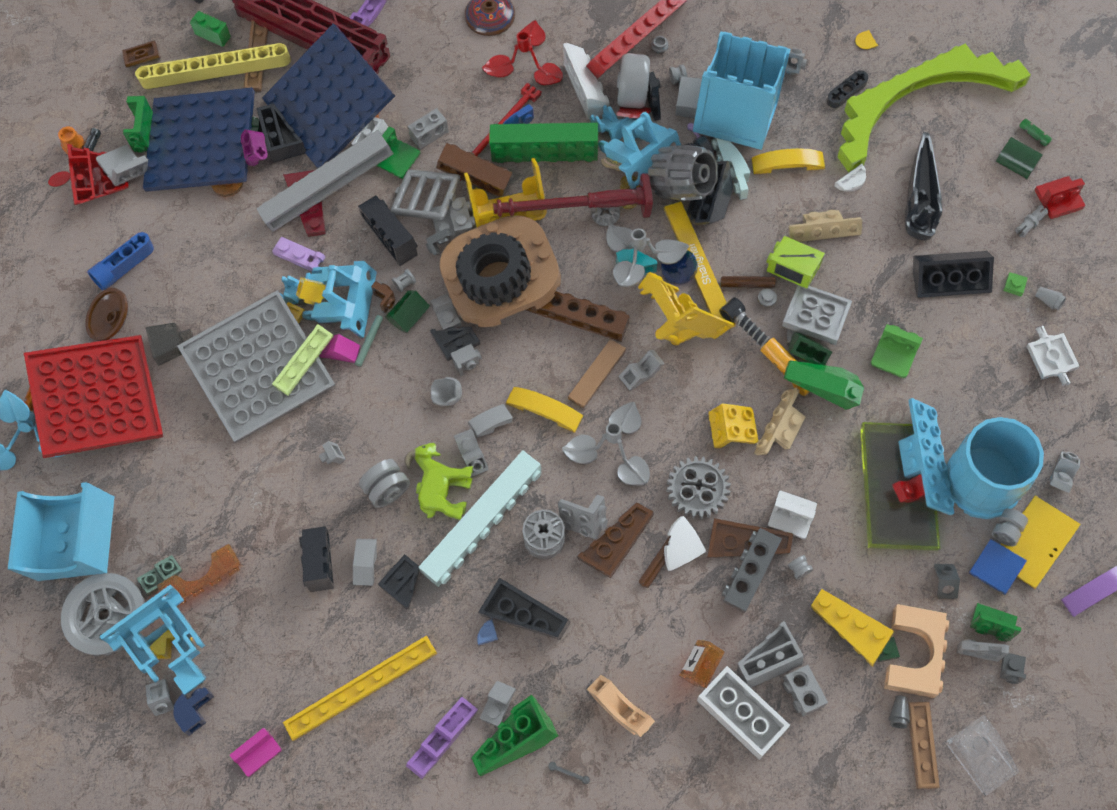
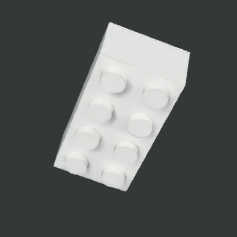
[697,666,790,760]

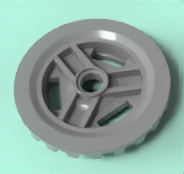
[61,573,145,656]

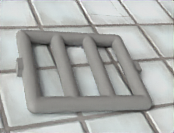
[390,170,460,220]

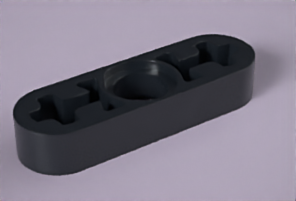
[827,70,869,108]

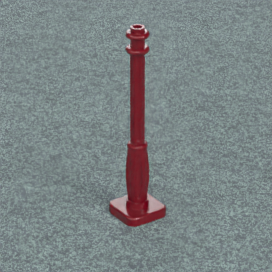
[493,173,653,218]

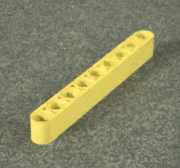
[135,43,291,89]

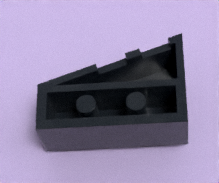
[256,104,306,163]

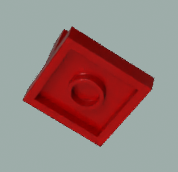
[1035,176,1086,220]

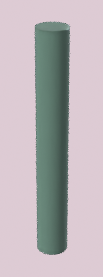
[354,315,383,367]

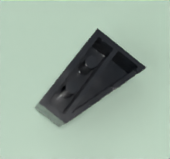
[299,526,334,592]

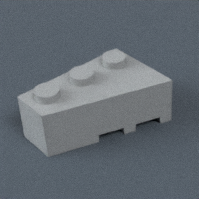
[737,621,804,688]

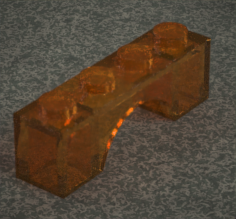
[157,544,242,607]

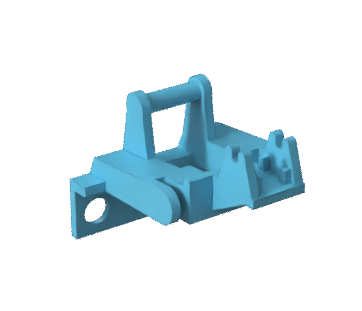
[590,105,681,189]
[280,261,377,338]
[100,585,206,695]

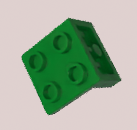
[376,126,421,179]
[970,603,1022,642]

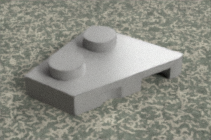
[956,639,1009,662]

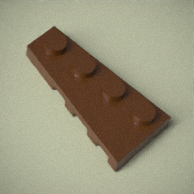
[707,518,793,558]

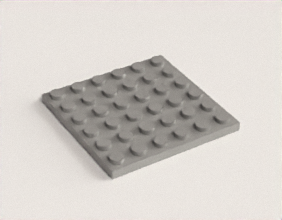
[177,290,335,443]

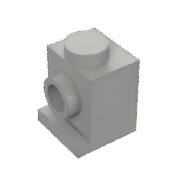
[451,344,482,376]

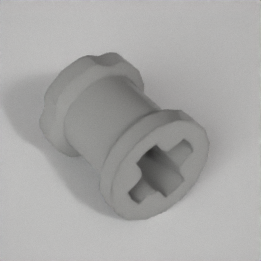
[392,269,416,292]

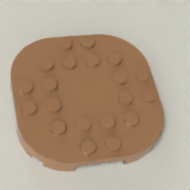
[440,216,561,327]

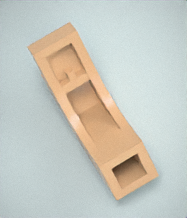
[587,675,655,737]

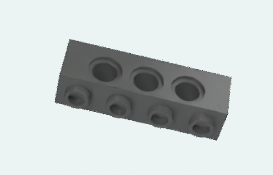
[722,528,782,613]

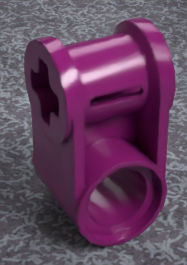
[241,130,268,166]

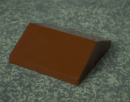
[122,40,161,68]

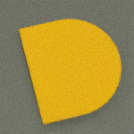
[855,30,878,49]

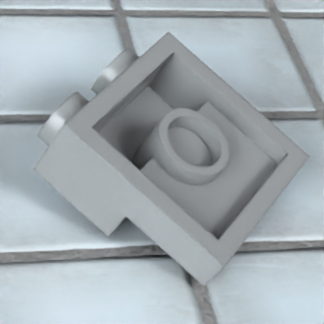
[431,196,476,240]

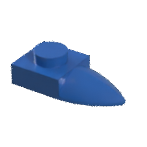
[503,104,534,124]

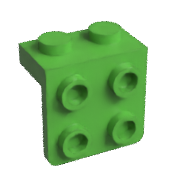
[871,324,923,378]

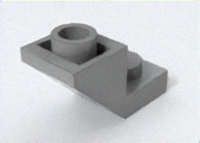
[454,429,489,477]
[1050,451,1080,493]

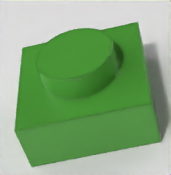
[1003,272,1028,296]

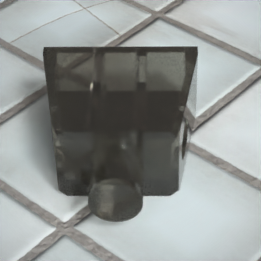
[145,323,194,365]

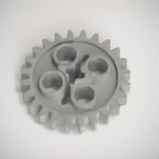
[666,456,731,519]

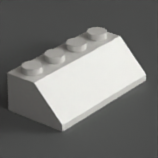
[563,43,609,119]

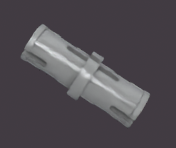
[1015,205,1048,237]

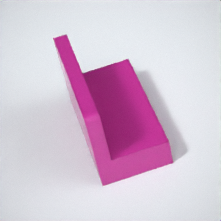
[230,728,282,777]

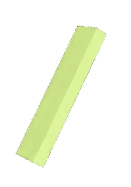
[272,324,334,396]

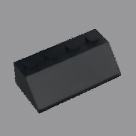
[913,251,994,298]

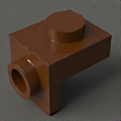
[371,281,396,313]

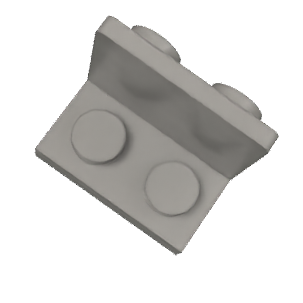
[96,145,148,186]

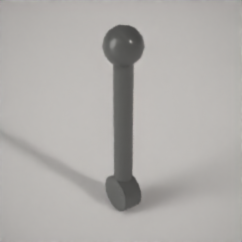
[548,762,590,784]

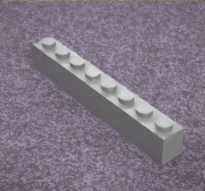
[256,130,393,232]

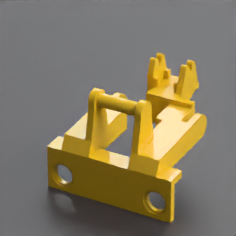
[638,272,734,346]

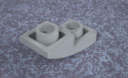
[468,404,513,437]

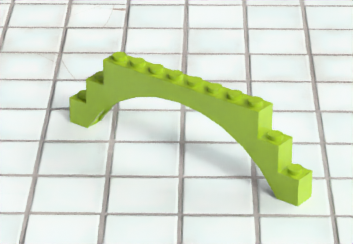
[837,43,1031,173]

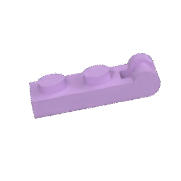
[272,237,325,271]

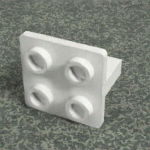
[768,491,817,539]

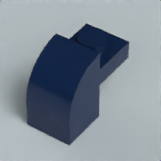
[173,687,214,736]

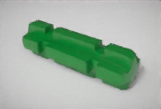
[1019,118,1052,146]

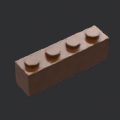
[436,143,512,197]

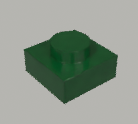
[878,637,900,662]

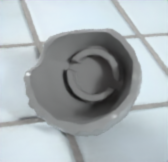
[430,377,462,406]

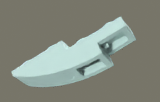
[711,137,750,200]

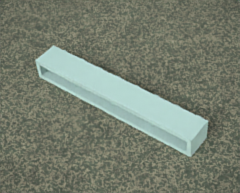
[419,450,542,587]

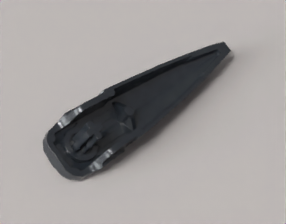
[905,132,943,241]

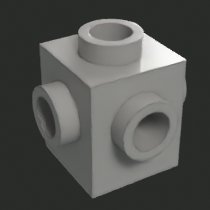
[785,48,807,75]

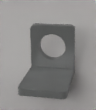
[934,564,960,599]

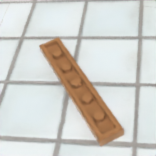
[244,20,268,92]

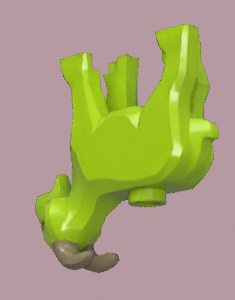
[405,443,473,520]

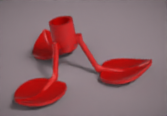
[482,20,563,85]

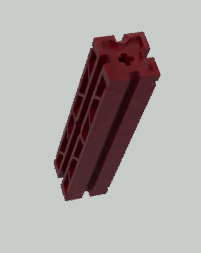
[232,0,391,74]

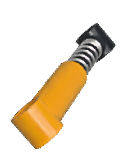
[719,297,810,396]

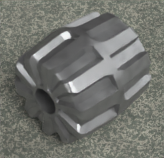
[648,145,718,200]

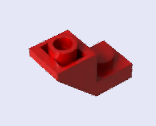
[892,474,925,503]

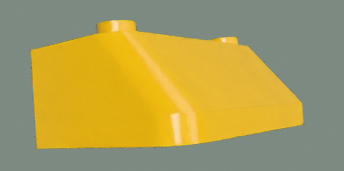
[464,158,547,228]

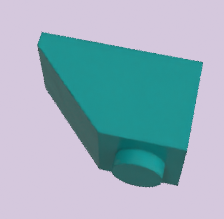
[616,248,658,275]

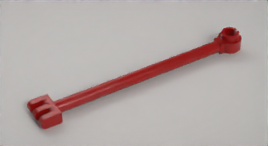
[460,83,542,181]

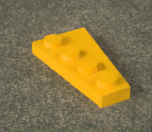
[811,589,894,667]

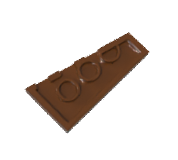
[577,502,654,578]

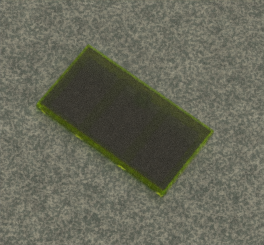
[861,422,941,550]

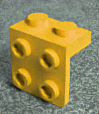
[709,403,758,448]

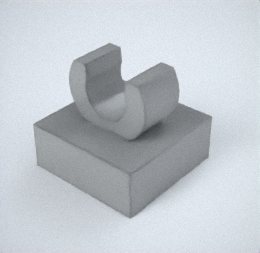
[319,441,346,464]

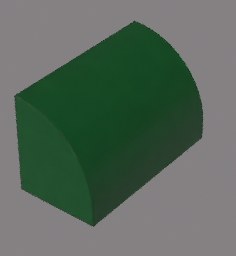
[996,137,1043,179]
[385,290,430,333]
[789,331,832,365]

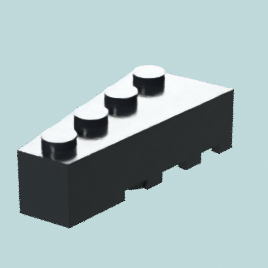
[358,195,418,266]
[478,578,571,640]

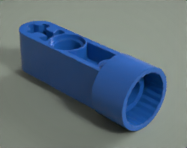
[87,232,154,291]

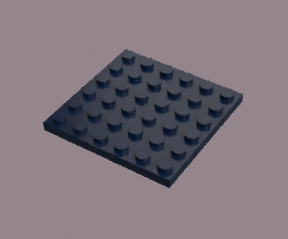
[262,23,395,168]
[143,87,255,192]

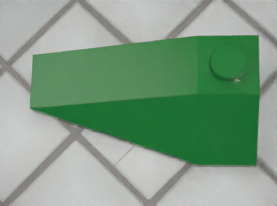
[472,695,558,776]

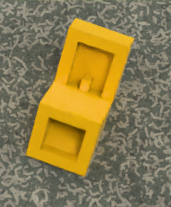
[150,630,193,659]

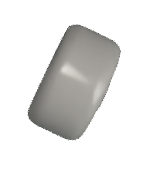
[617,53,650,109]

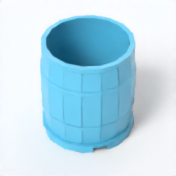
[947,417,1044,519]

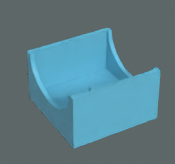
[8,482,115,581]

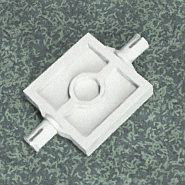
[1026,326,1079,386]

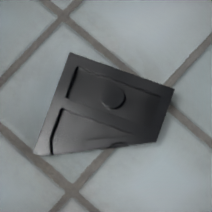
[647,71,661,121]
[378,554,420,610]

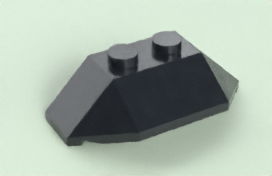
[687,161,733,225]

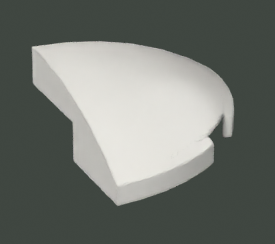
[664,516,706,571]

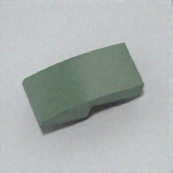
[137,555,182,597]

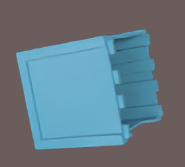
[693,32,791,150]

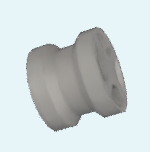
[669,64,687,85]
[788,555,813,580]

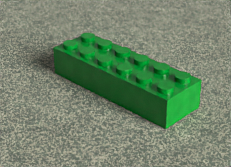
[489,123,598,163]

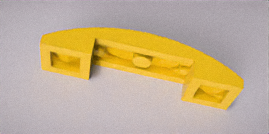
[751,148,825,174]
[506,387,583,433]

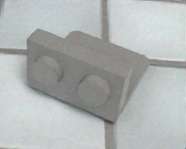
[558,495,608,539]

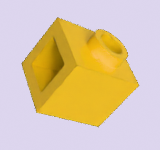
[296,277,326,305]

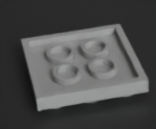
[782,285,852,345]

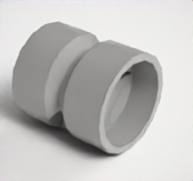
[992,508,1028,547]

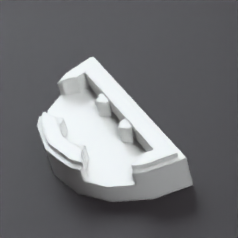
[834,164,866,192]

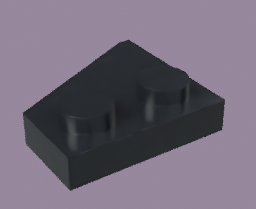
[430,326,480,361]

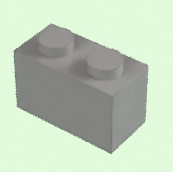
[675,76,702,118]

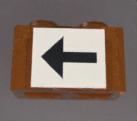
[679,640,725,688]

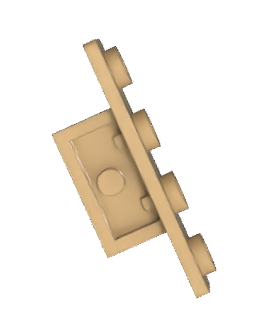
[789,210,862,242]
[754,388,805,456]

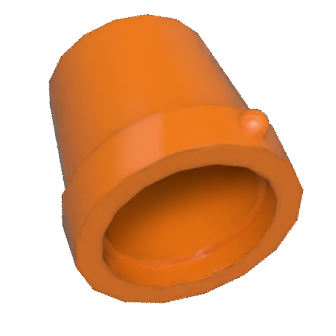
[58,126,85,154]

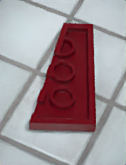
[283,170,326,237]

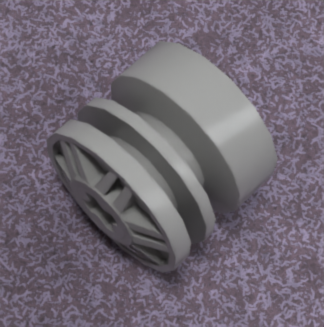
[522,509,565,559]

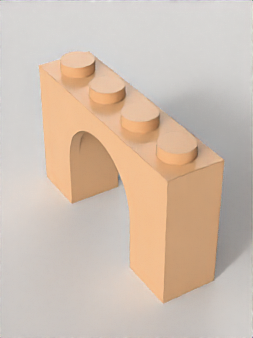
[884,604,949,698]

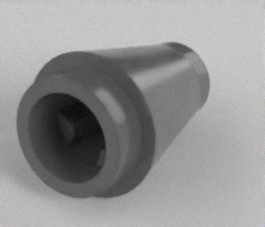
[889,695,910,729]

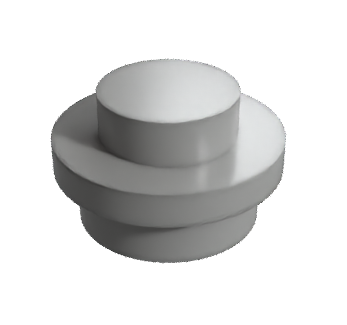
[651,36,668,53]
[758,289,777,307]

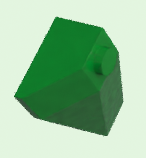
[784,360,864,410]

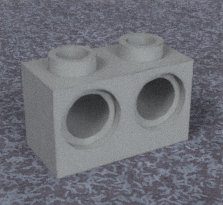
[408,108,449,150]
[783,665,828,717]

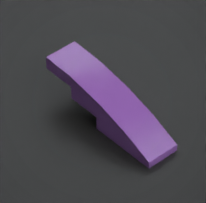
[406,697,478,779]

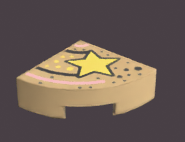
[601,157,621,171]

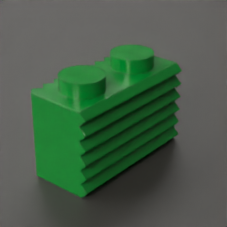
[190,11,231,47]

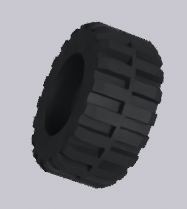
[455,232,531,307]

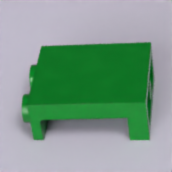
[123,96,153,153]

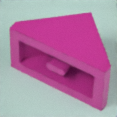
[319,334,360,363]

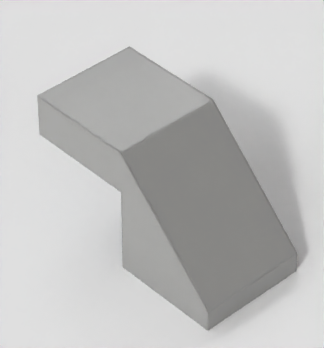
[619,350,665,391]
[353,539,377,586]

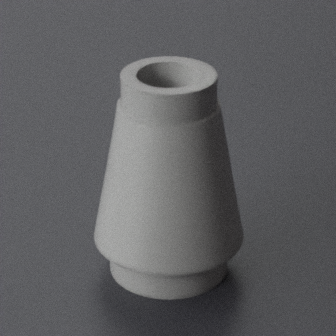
[1035,287,1066,310]

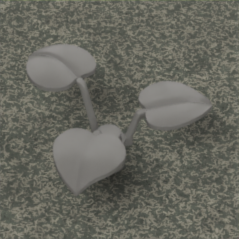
[606,224,689,287]
[562,401,650,486]

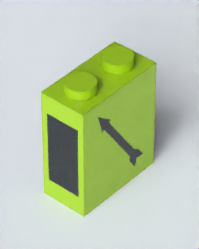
[766,236,825,289]

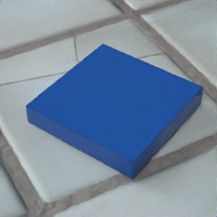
[969,539,1027,595]

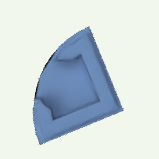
[477,619,498,645]

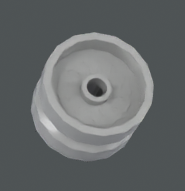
[359,459,410,508]

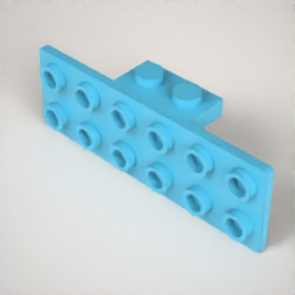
[898,398,954,515]

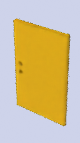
[1000,495,1081,589]

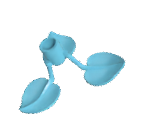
[0,390,64,470]

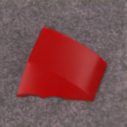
[67,144,129,206]

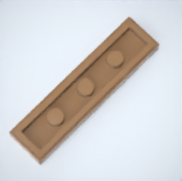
[568,339,626,409]
[908,702,940,789]

